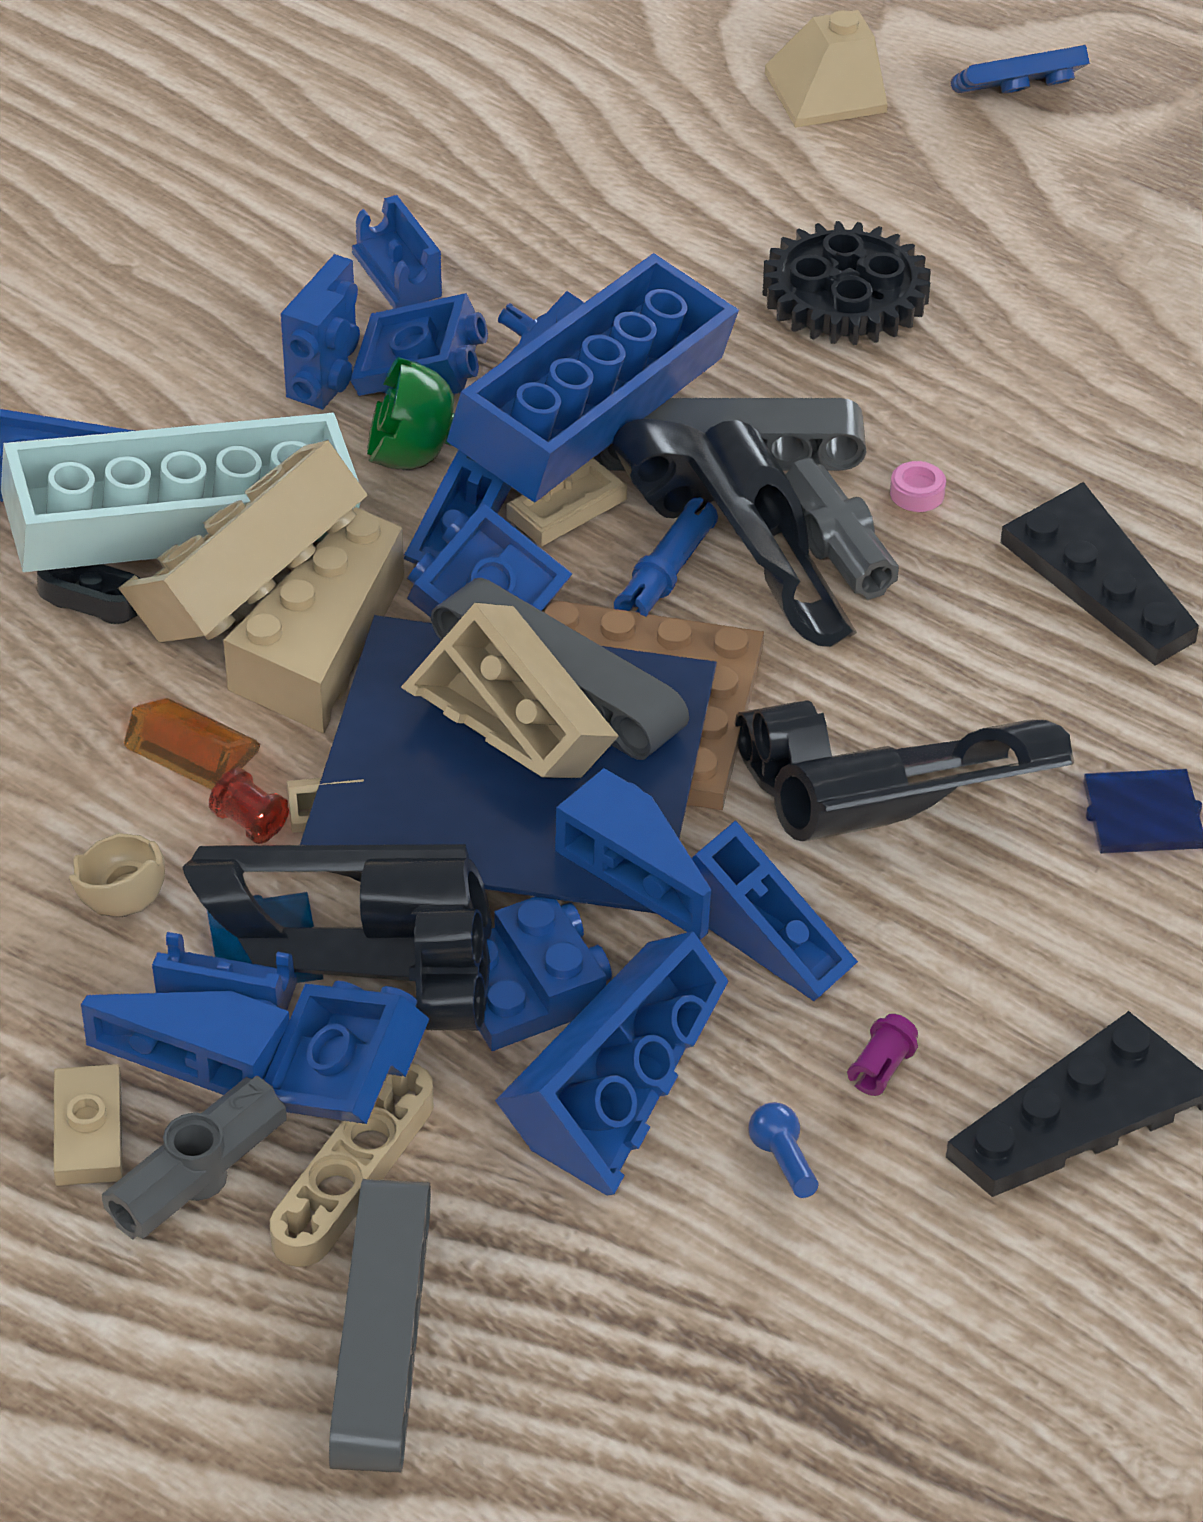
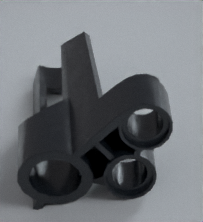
[612,419,857,647]
[735,700,1074,842]
[182,844,492,1031]

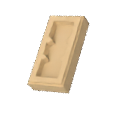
[506,458,627,547]
[53,1064,122,1186]

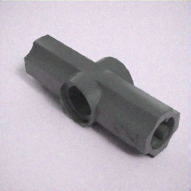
[785,458,899,600]
[102,1075,287,1240]

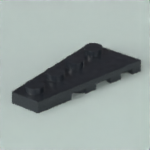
[1000,482,1199,666]
[946,1011,1203,1197]

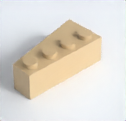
[118,440,368,642]
[223,507,404,734]

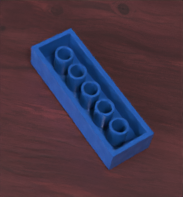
[447,253,739,503]

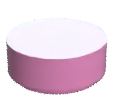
[890,461,946,512]

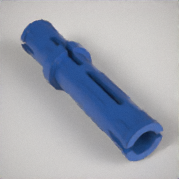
[614,498,718,617]

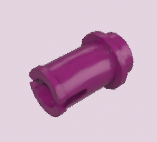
[847,1014,918,1096]

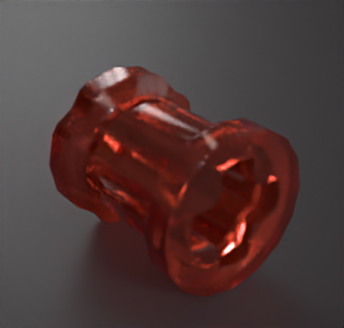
[208,767,289,844]

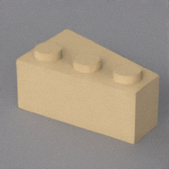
[401,603,619,778]

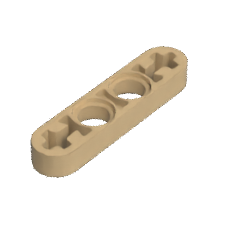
[270,1063,434,1267]

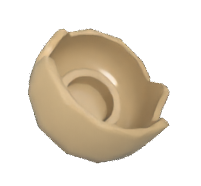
[69,833,165,917]

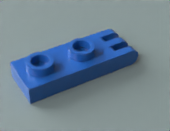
[951,45,1090,94]

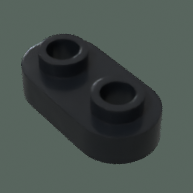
[37,564,141,624]

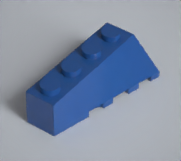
[495,931,729,1196]

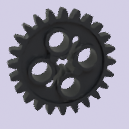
[762,221,931,345]

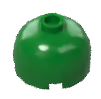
[367,357,455,470]

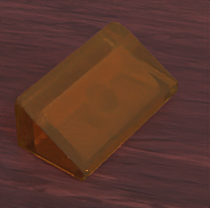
[124,698,260,790]

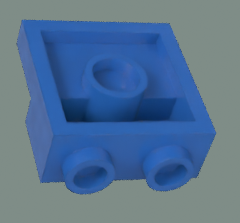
[280,254,360,410]
[350,293,488,396]
[407,502,572,618]
[479,896,612,1051]
[264,981,430,1124]

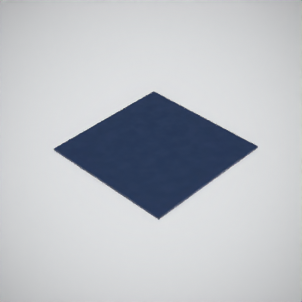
[300,615,717,914]

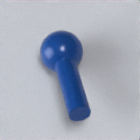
[748,1102,819,1198]

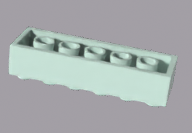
[1,413,360,572]

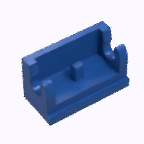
[352,195,442,309]
[152,932,297,1010]

